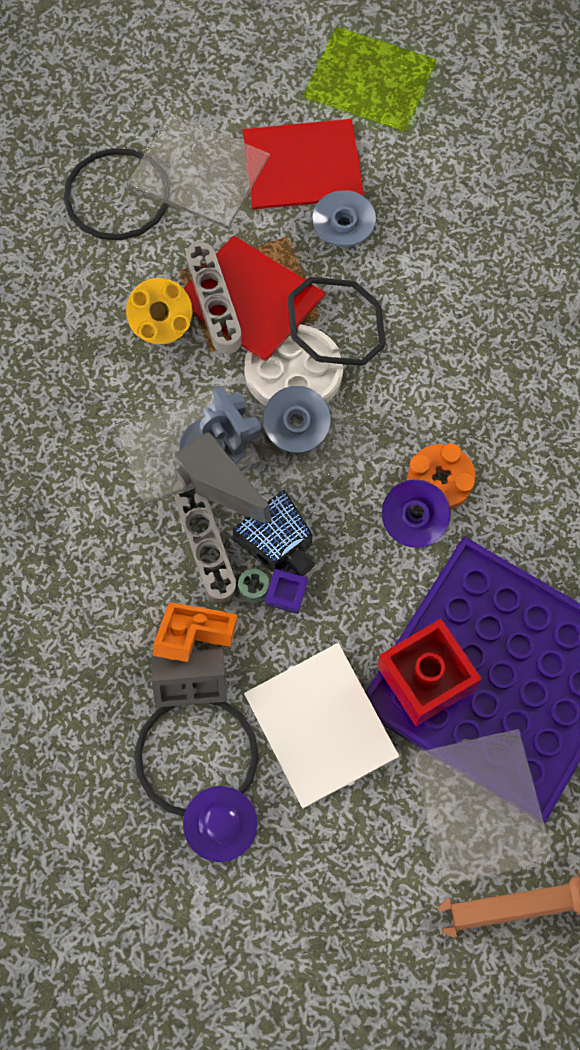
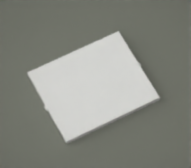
[244,643,400,809]

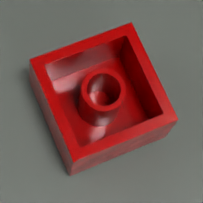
[377,619,481,726]

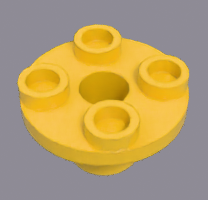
[126,278,192,344]

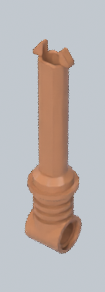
[438,871,580,938]

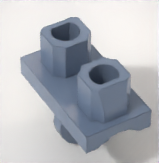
[200,386,261,455]

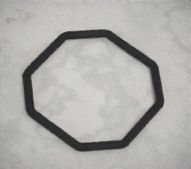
[287,277,386,366]

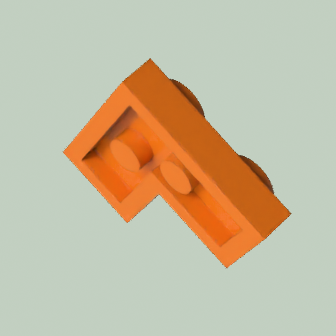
[153,602,238,662]

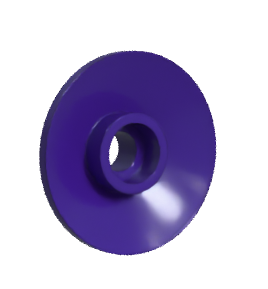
[382,479,451,548]

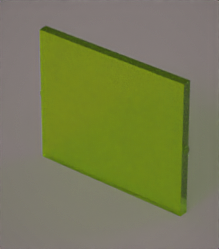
[303,26,437,132]

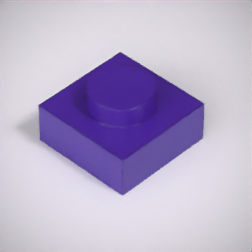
[265,569,308,614]

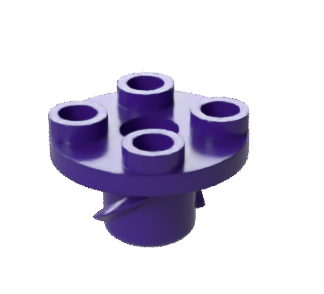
[183,786,257,862]

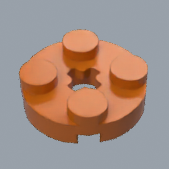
[407,443,476,510]

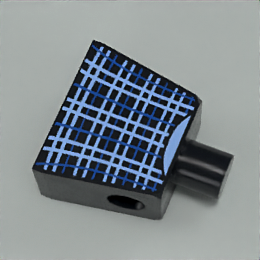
[233,489,315,576]

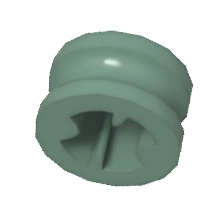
[238,569,269,603]

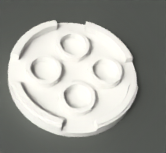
[244,325,343,406]

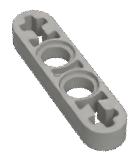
[186,242,242,354]
[174,481,237,603]

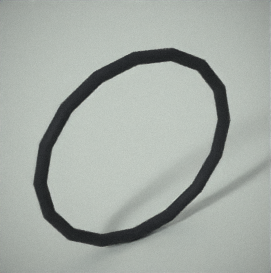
[63,148,171,240]
[134,702,259,816]

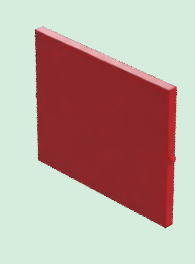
[242,119,364,210]
[183,235,325,362]

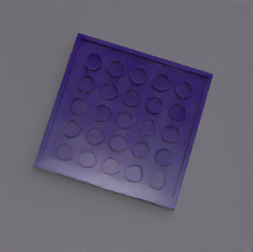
[365,536,580,824]

